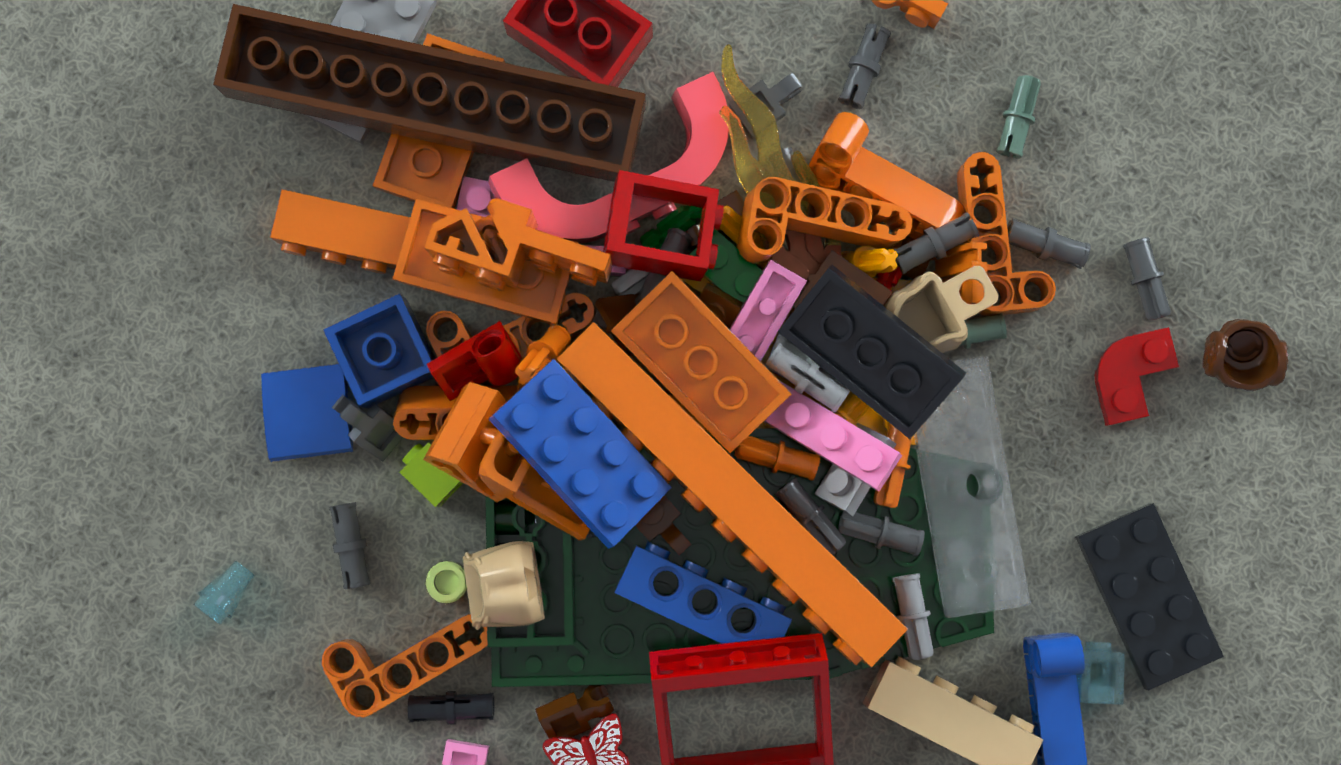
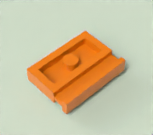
[931,242,987,304]

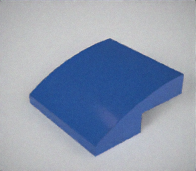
[261,364,353,462]

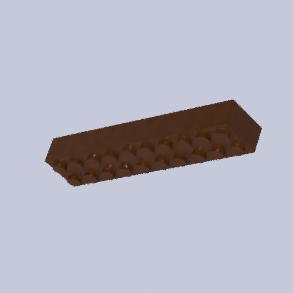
[213,4,646,182]

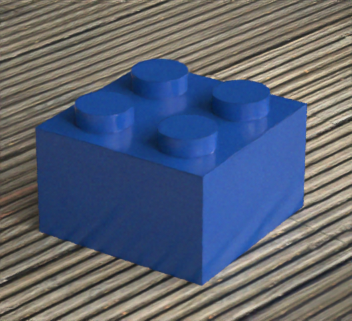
[323,294,435,409]

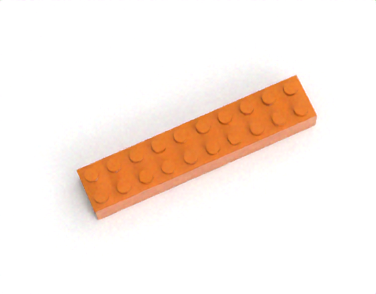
[557,322,908,667]

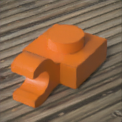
[871,0,948,29]

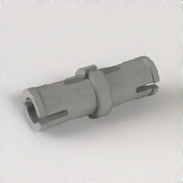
[765,343,850,413]

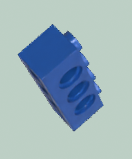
[614,542,792,644]

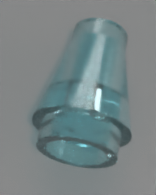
[194,560,255,625]

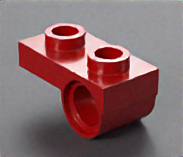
[427,321,523,401]

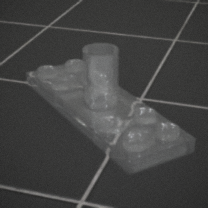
[914,355,1031,618]

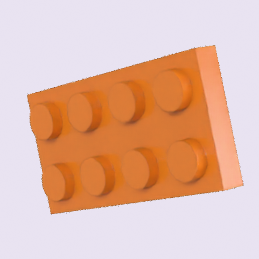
[373,33,505,209]
[393,199,579,325]
[611,271,792,453]

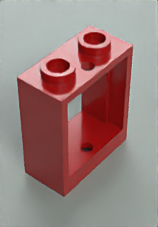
[603,170,724,282]

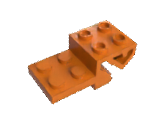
[424,198,612,291]
[423,382,590,540]

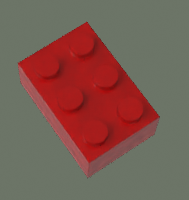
[503,0,653,87]

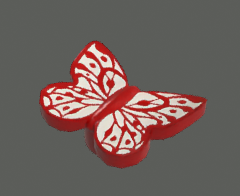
[543,713,630,765]

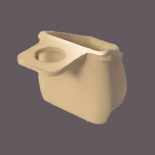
[884,266,998,353]
[462,541,545,630]

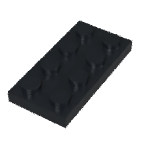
[778,265,966,439]
[1075,503,1224,691]

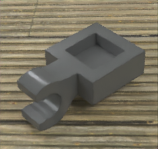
[729,73,802,139]
[332,394,403,462]

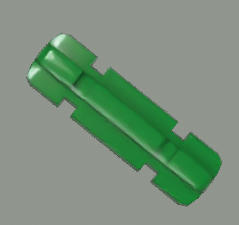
[640,205,702,249]

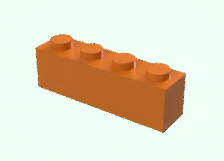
[270,189,410,274]

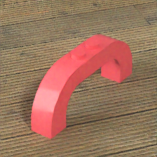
[488,72,729,244]

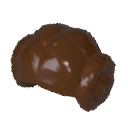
[1202,319,1289,391]

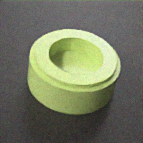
[426,561,467,603]

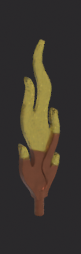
[719,44,842,294]

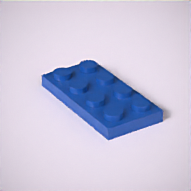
[489,359,672,549]

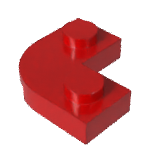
[1094,327,1179,426]

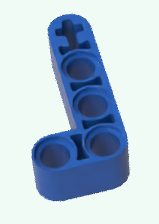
[1023,632,1088,765]

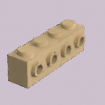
[863,656,1043,765]

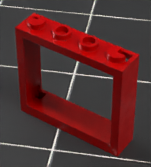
[649,633,834,765]

